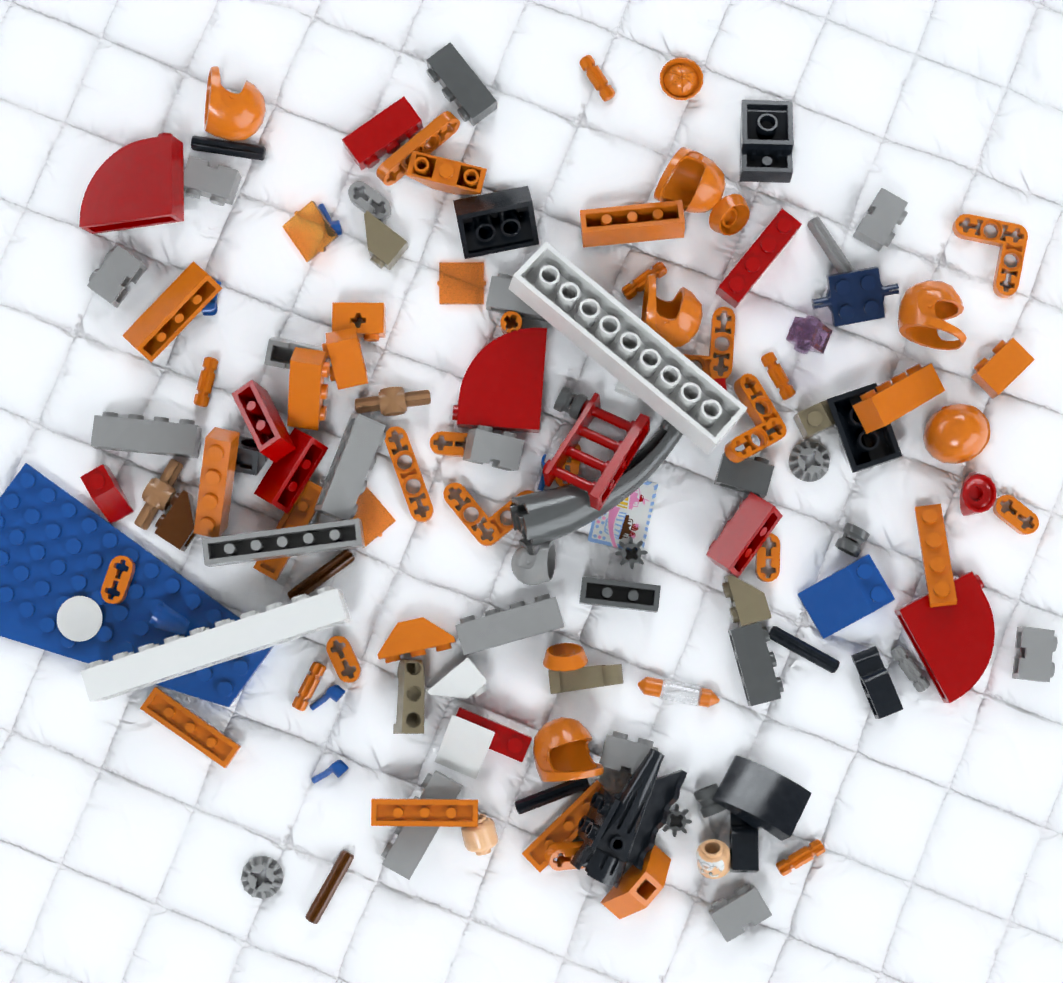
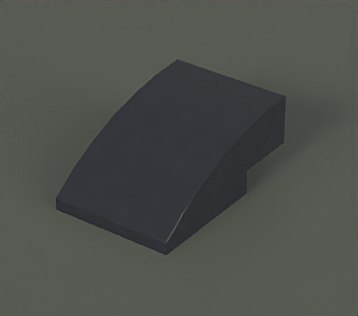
[739,100,794,183]
[712,755,812,841]

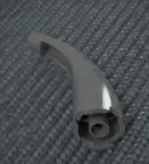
[510,419,683,548]

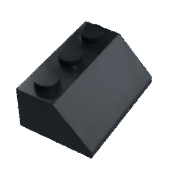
[453,186,539,259]
[827,383,902,473]

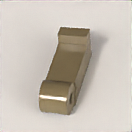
[393,659,425,734]
[548,664,624,694]

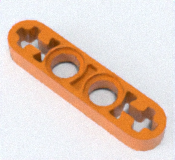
[376,111,460,186]
[385,426,434,523]

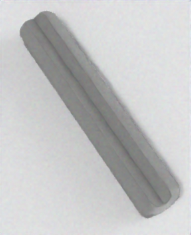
[807,216,854,273]

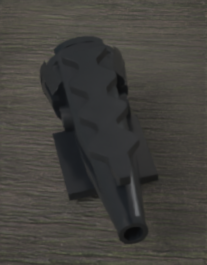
[570,748,687,888]

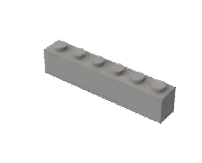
[202,518,365,567]

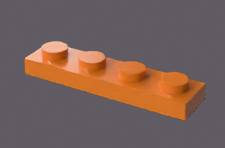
[253,480,322,581]
[914,504,957,607]
[140,687,242,768]
[522,779,605,873]
[371,798,478,827]

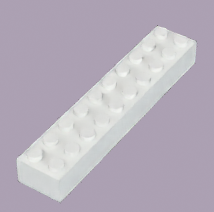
[508,242,747,455]
[80,586,351,702]

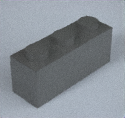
[426,42,497,126]
[579,577,661,613]
[728,622,784,706]

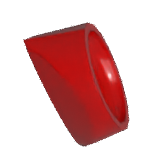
[960,472,997,516]

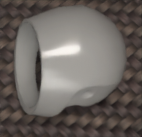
[511,541,556,586]

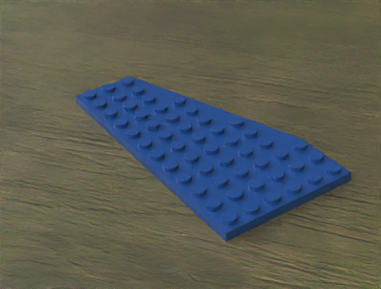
[0,463,274,707]

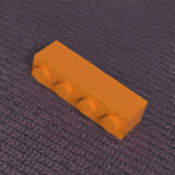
[580,200,685,248]
[122,261,222,363]
[853,363,945,434]
[194,427,240,538]

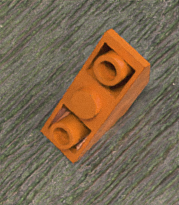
[406,150,487,195]
[377,617,456,663]
[600,845,671,920]

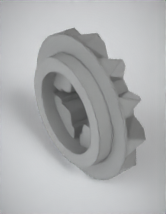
[789,440,830,482]
[240,856,283,899]

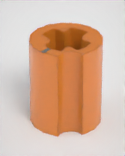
[500,311,522,334]

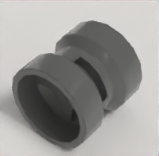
[553,386,588,420]
[835,523,870,558]
[693,783,726,818]

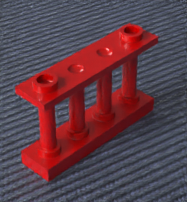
[542,392,650,511]

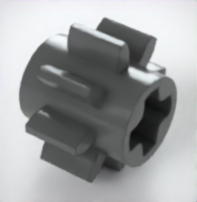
[615,537,648,569]
[662,803,692,837]

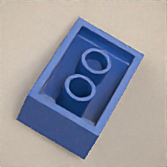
[797,554,896,639]

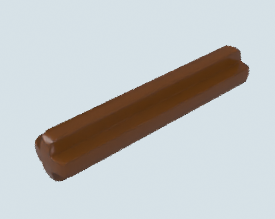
[287,549,355,601]
[305,850,354,924]

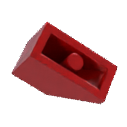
[80,464,134,524]

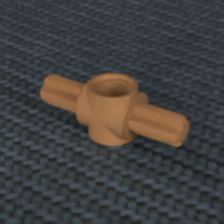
[355,387,431,416]
[134,459,184,530]

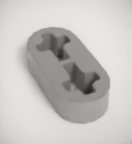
[348,181,392,222]

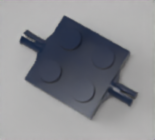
[811,266,899,327]

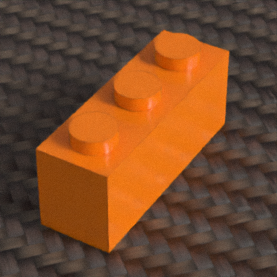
[287,347,330,431]

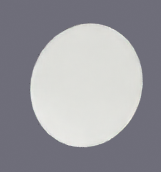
[57,596,102,642]

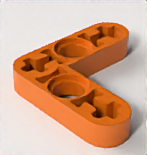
[952,214,1028,298]
[683,307,736,379]
[724,373,787,463]
[443,483,534,547]

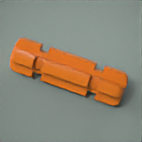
[579,55,615,102]
[621,262,667,300]
[761,352,796,400]
[193,357,219,407]
[292,661,326,711]
[776,839,825,876]

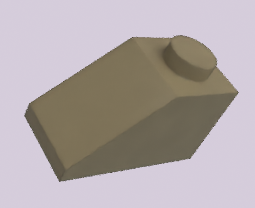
[364,211,409,270]
[793,400,835,440]

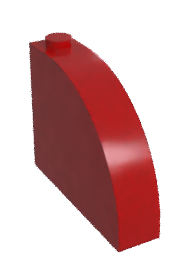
[79,133,184,234]
[452,328,547,433]
[894,571,995,703]

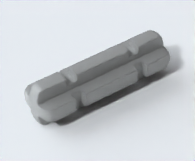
[890,645,930,692]

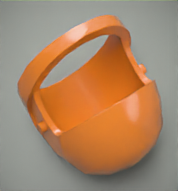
[204,66,266,141]
[654,147,726,213]
[641,274,703,347]
[897,280,967,350]
[922,404,990,464]
[533,717,604,782]

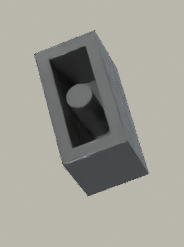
[714,450,775,498]

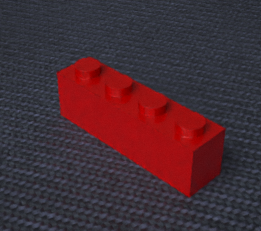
[716,208,802,309]

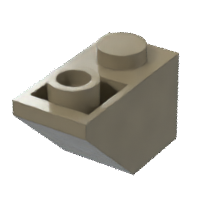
[722,575,772,627]

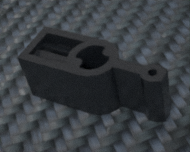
[851,646,903,719]
[729,812,759,873]

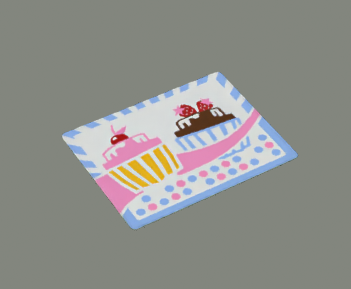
[588,481,658,552]

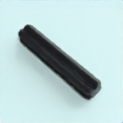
[191,135,266,161]
[769,626,840,673]
[515,778,590,814]

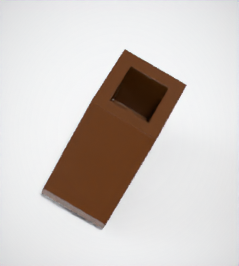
[154,490,196,552]

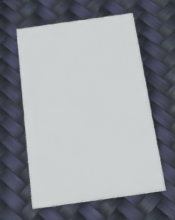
[434,714,495,780]

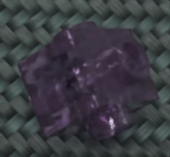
[786,315,833,354]

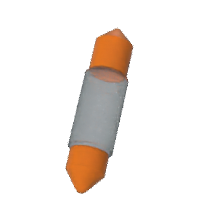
[637,677,720,708]

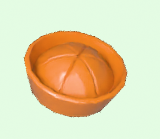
[660,58,703,100]
[709,194,750,236]
[543,643,588,672]

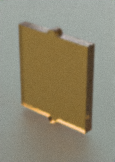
[282,201,339,262]
[437,262,486,305]
[350,487,396,548]

